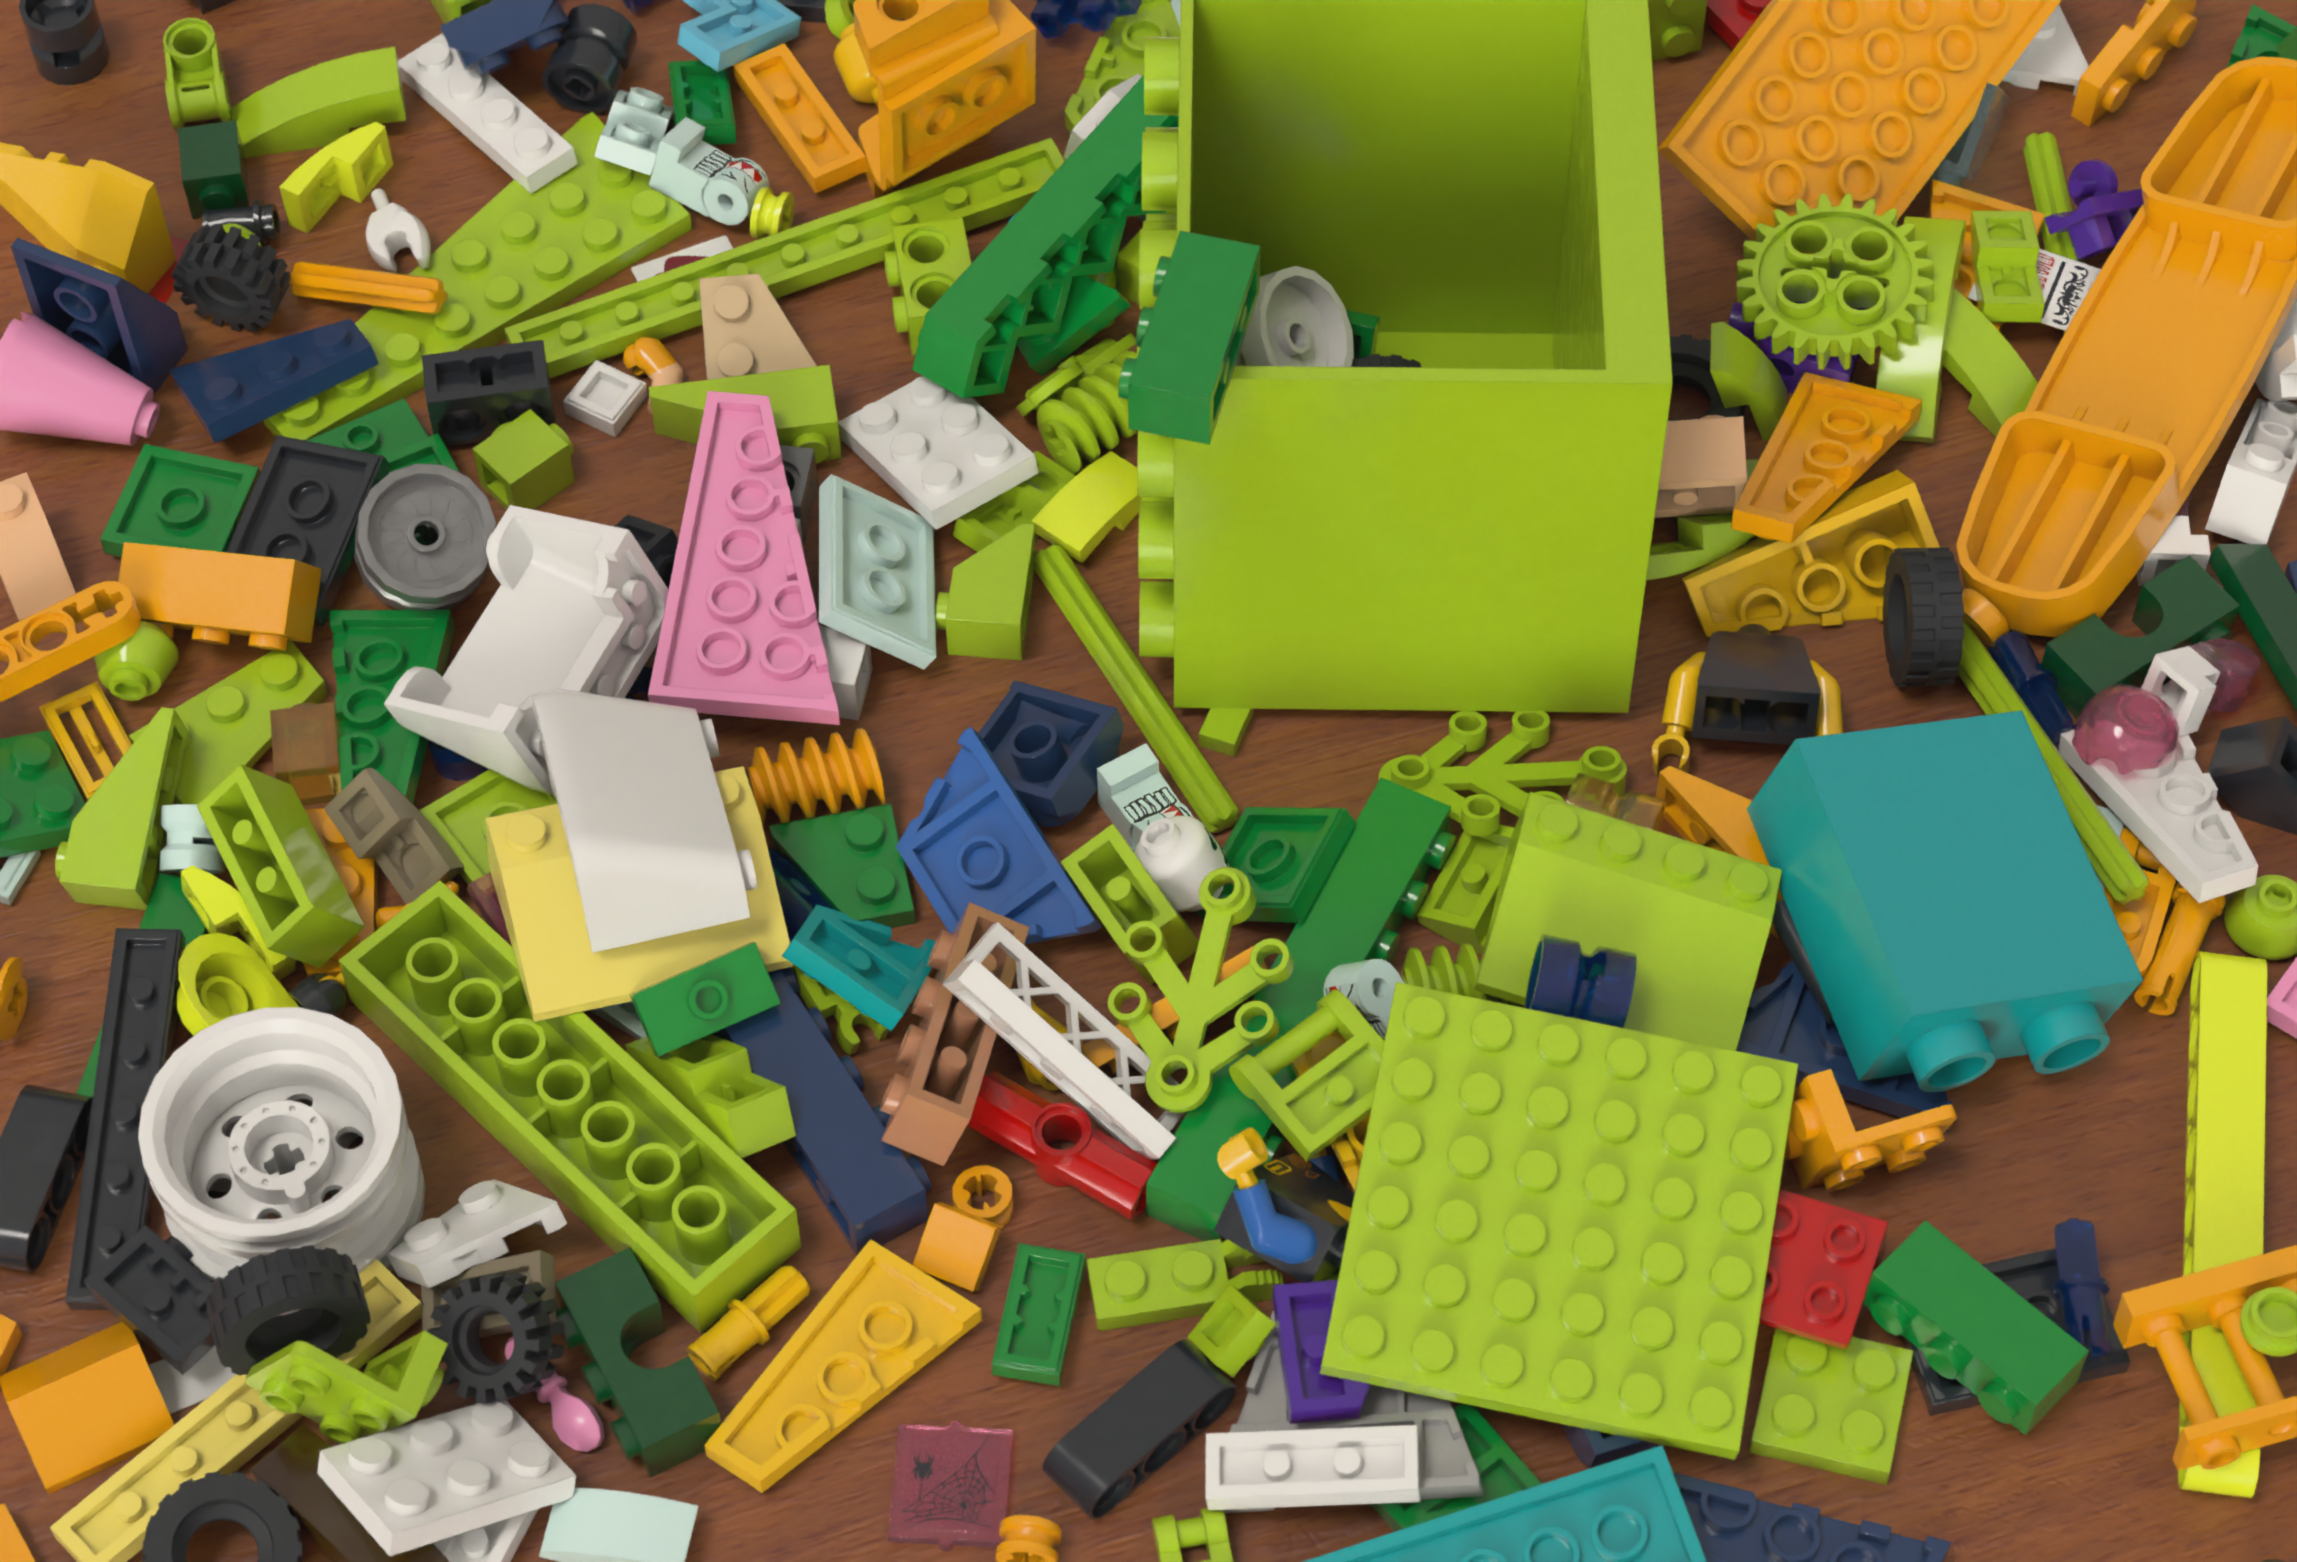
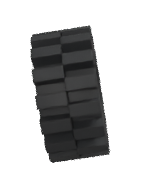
[172,224,291,332]
[428,1272,565,1403]

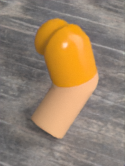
[623,337,684,414]

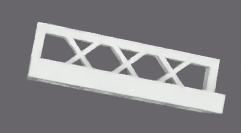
[942,922,1185,1160]

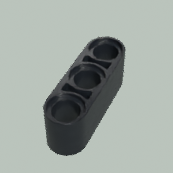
[0,1084,93,1273]
[1042,1339,1237,1519]

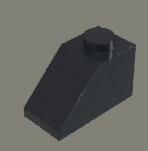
[2208,716,2297,835]

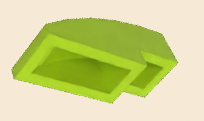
[231,47,406,157]
[626,1034,796,1159]

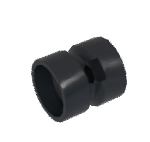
[19,0,110,85]
[543,4,637,114]

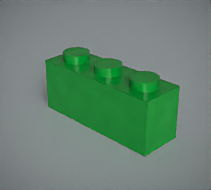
[1118,231,1260,445]
[1864,1220,2089,1436]

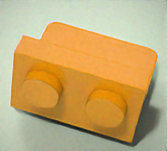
[1784,1069,1957,1192]

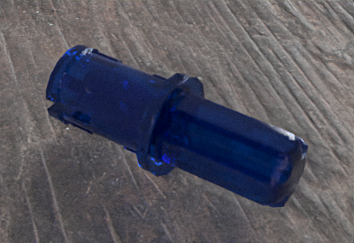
[1989,631,2076,746]
[2053,1218,2112,1357]

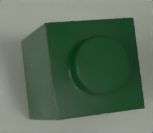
[178,120,250,219]

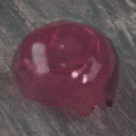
[2072,684,2179,775]

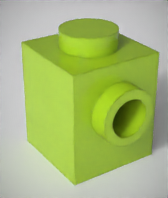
[473,409,575,510]

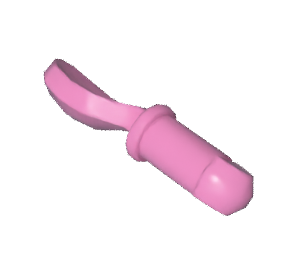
[505,1336,605,1452]

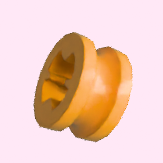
[952,1165,1013,1229]
[995,1515,1062,1562]

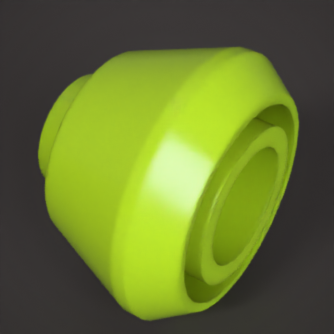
[94,621,179,701]
[2224,875,2297,960]

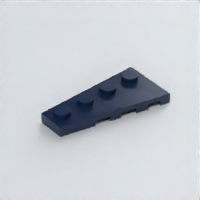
[1673,1472,1952,1562]

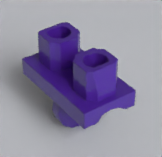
[2044,159,2143,260]

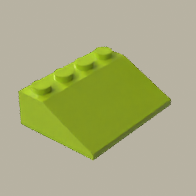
[1474,792,1782,1051]

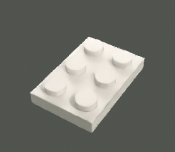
[838,376,1039,530]
[317,1400,576,1556]

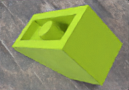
[936,523,1036,661]

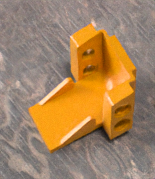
[854,0,1036,199]

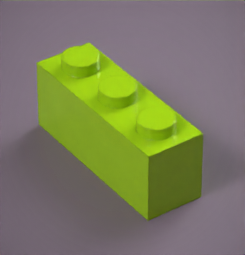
[197,764,365,968]

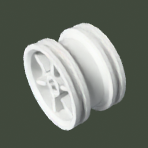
[138,1007,425,1315]

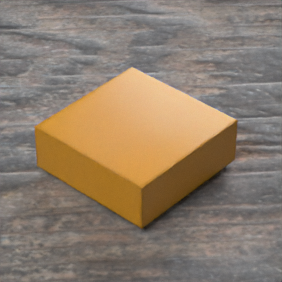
[913,1202,1002,1292]

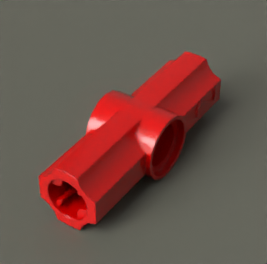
[967,1070,1157,1220]

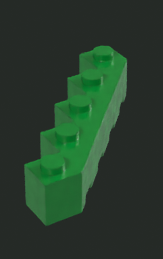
[912,75,1179,398]

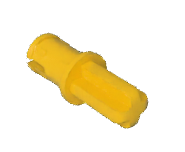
[685,1265,810,1382]

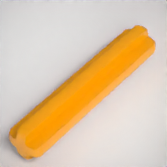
[289,261,448,314]

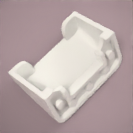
[384,505,668,794]
[532,689,757,953]

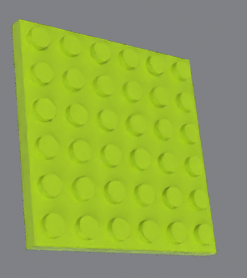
[1320,982,1798,1460]

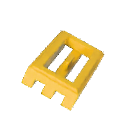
[39,681,132,801]

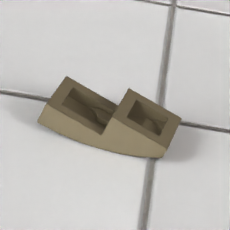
[324,768,464,904]

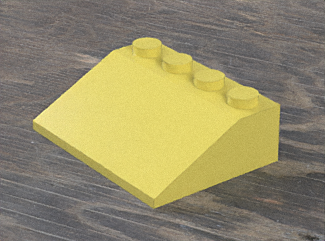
[486,766,794,1022]

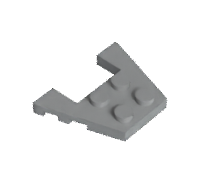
[1223,1309,1483,1514]

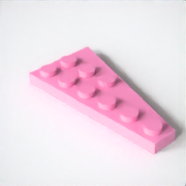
[648,391,840,725]

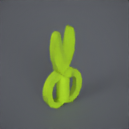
[1016,333,1136,418]

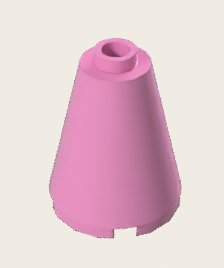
[0,311,160,446]

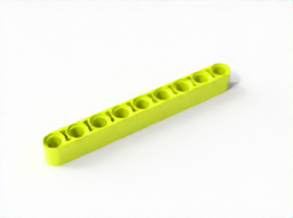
[2178,951,2267,1498]

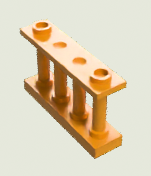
[2113,1245,2297,1471]

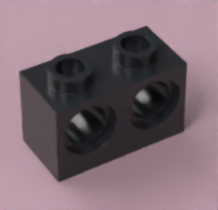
[422,340,556,447]

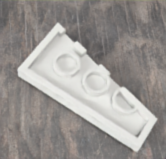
[2059,707,2258,903]

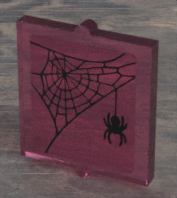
[888,1421,1013,1552]

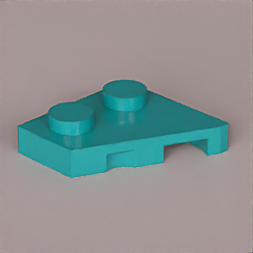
[782,905,935,1031]

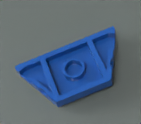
[896,726,1103,944]

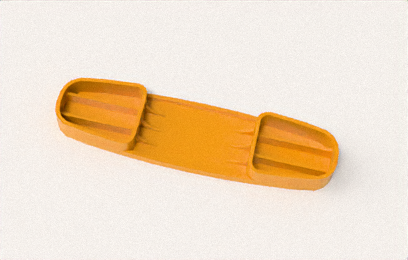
[1956,57,2297,637]

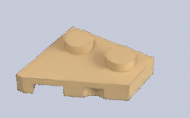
[699,274,817,380]

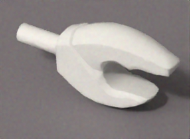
[365,189,431,273]

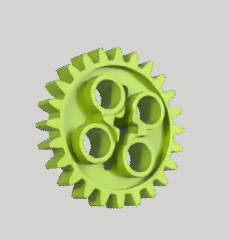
[1736,193,1934,370]

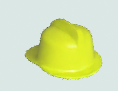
[177,932,299,1036]

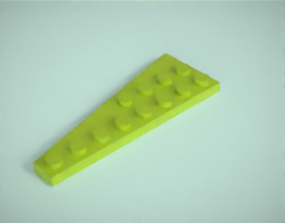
[263,112,692,441]

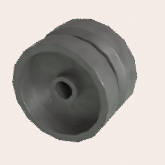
[354,464,496,610]

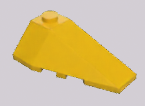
[0,142,176,294]
[1682,470,1940,637]

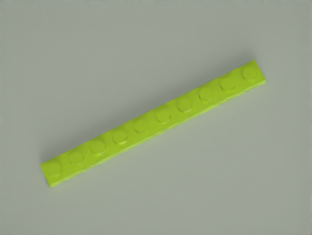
[504,138,1065,378]

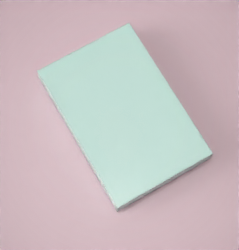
[819,474,936,669]

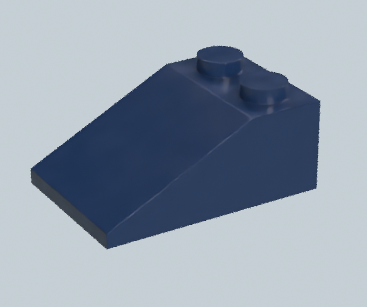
[11,238,188,396]

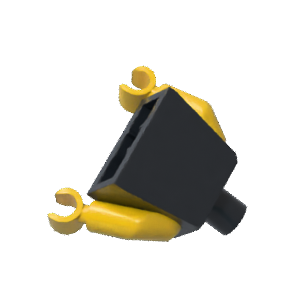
[1652,624,1843,775]

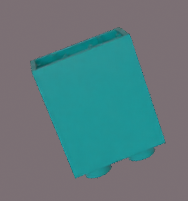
[1747,711,2143,1092]

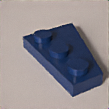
[169,318,379,444]

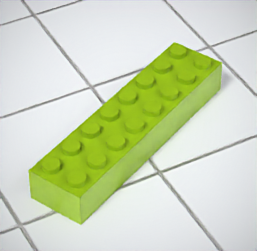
[338,881,802,1333]

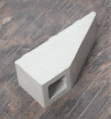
[2205,398,2297,544]

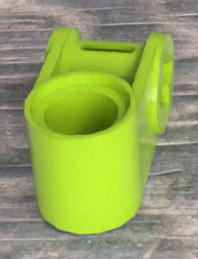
[163,18,232,130]

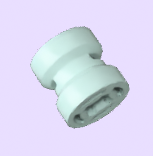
[159,804,225,874]

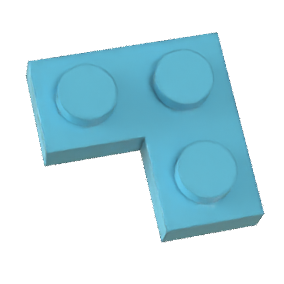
[677,0,801,72]

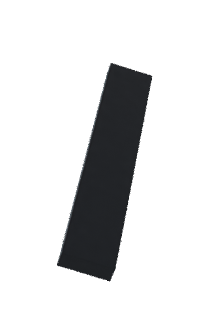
[65,928,186,1310]

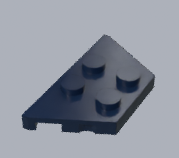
[1736,960,1953,1133]

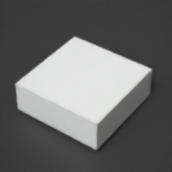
[563,360,648,437]

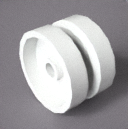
[1235,266,1354,367]

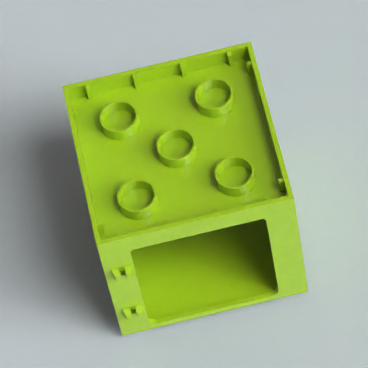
[1137,0,1673,713]

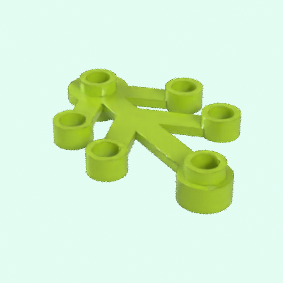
[1378,711,1627,837]
[1108,867,1294,1113]

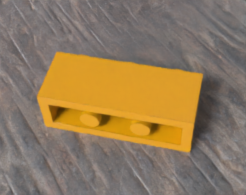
[113,542,322,651]

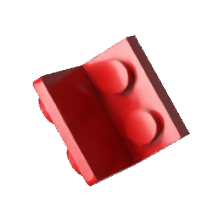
[1759,1189,1888,1349]

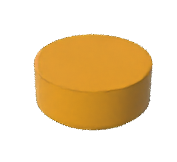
[1962,588,2010,648]

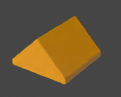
[0,1322,174,1495]

